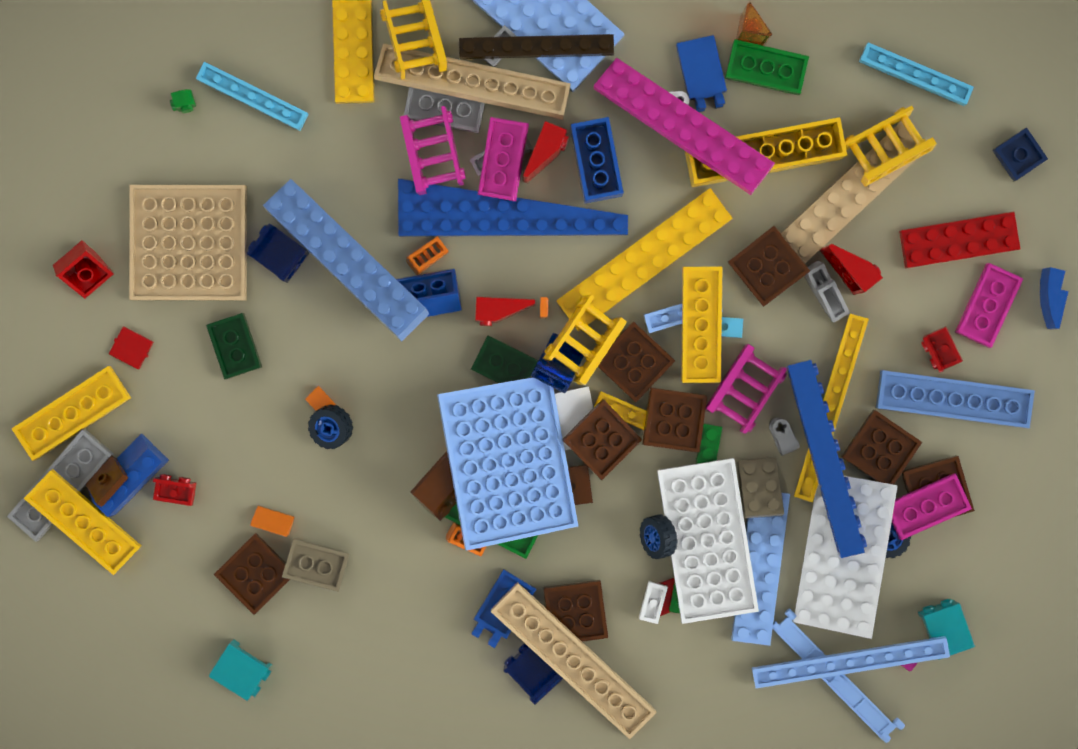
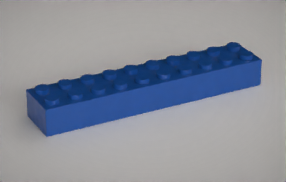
[787,360,867,558]

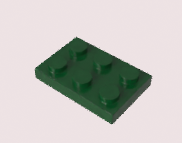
[206,313,262,380]
[471,335,539,383]

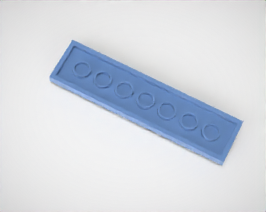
[876,370,1035,428]

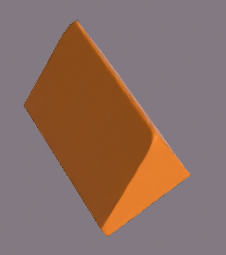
[305,386,336,411]
[250,506,295,537]

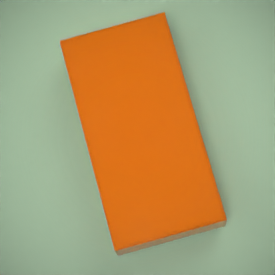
[540,297,548,319]

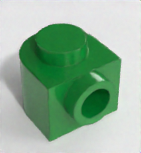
[170,89,196,113]

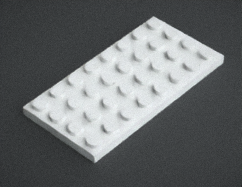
[657,458,759,624]
[793,476,898,639]

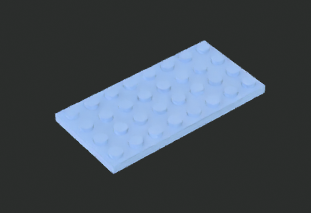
[472,0,624,92]

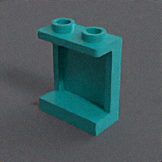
[918,599,975,660]
[209,640,272,701]

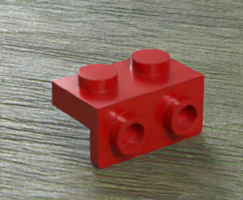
[921,326,963,373]
[153,474,196,506]

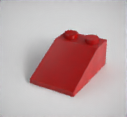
[523,121,569,183]
[819,244,883,295]
[475,297,535,326]

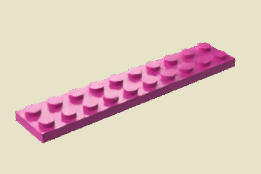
[594,58,775,195]

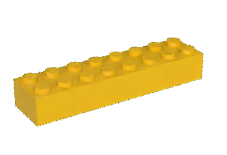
[685,117,847,188]

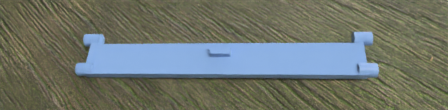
[773,608,905,743]

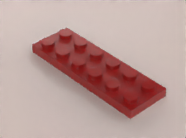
[899,212,1021,269]

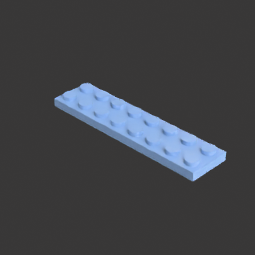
[731,492,790,646]

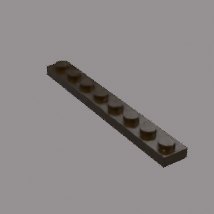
[459,34,614,59]

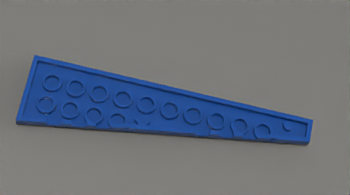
[398,179,628,237]

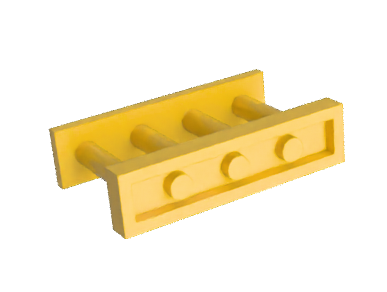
[380,0,447,80]
[845,106,937,187]
[543,294,627,385]

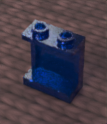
[247,223,310,283]
[531,333,584,394]
[503,643,563,705]

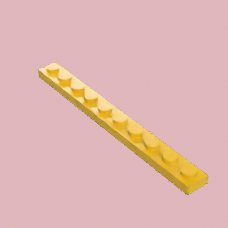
[794,313,869,502]

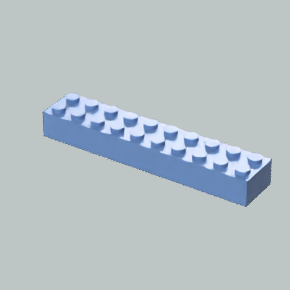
[263,179,429,342]

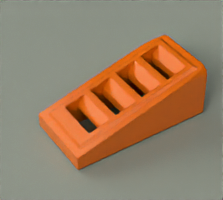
[406,236,449,276]
[446,522,486,556]

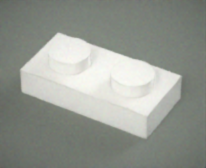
[639,581,668,624]

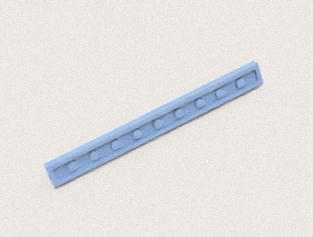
[752,636,950,688]

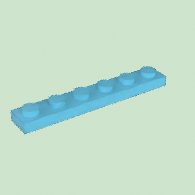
[859,42,974,106]
[196,62,309,131]

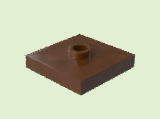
[85,455,128,507]
[568,465,593,505]

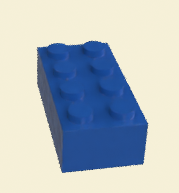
[570,117,624,204]

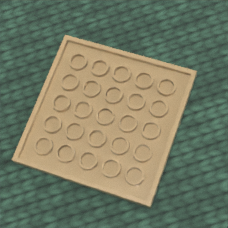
[129,185,247,301]

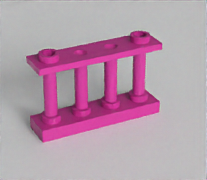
[400,106,466,195]
[706,344,787,434]

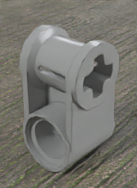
[769,418,800,456]

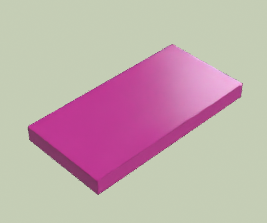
[478,117,529,201]
[955,263,1023,348]
[892,473,972,540]

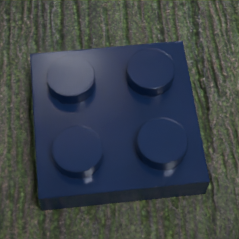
[992,127,1048,182]

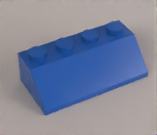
[396,269,462,317]
[88,434,169,517]

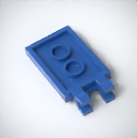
[676,35,727,112]
[472,569,536,648]

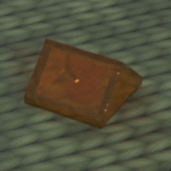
[736,2,772,46]

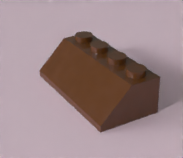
[410,451,456,521]

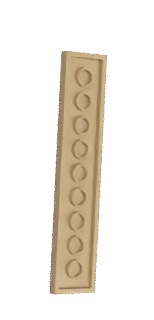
[374,43,571,120]
[781,121,916,263]
[491,582,656,739]

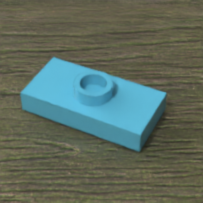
[721,317,743,338]

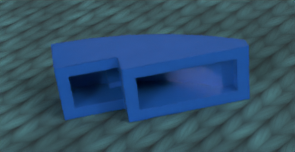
[1040,267,1069,330]

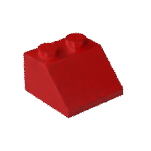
[53,240,114,298]

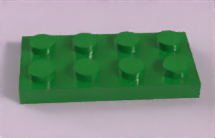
[725,39,809,95]

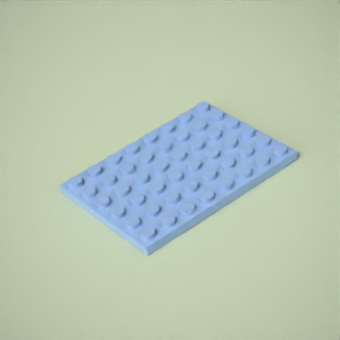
[437,374,578,551]

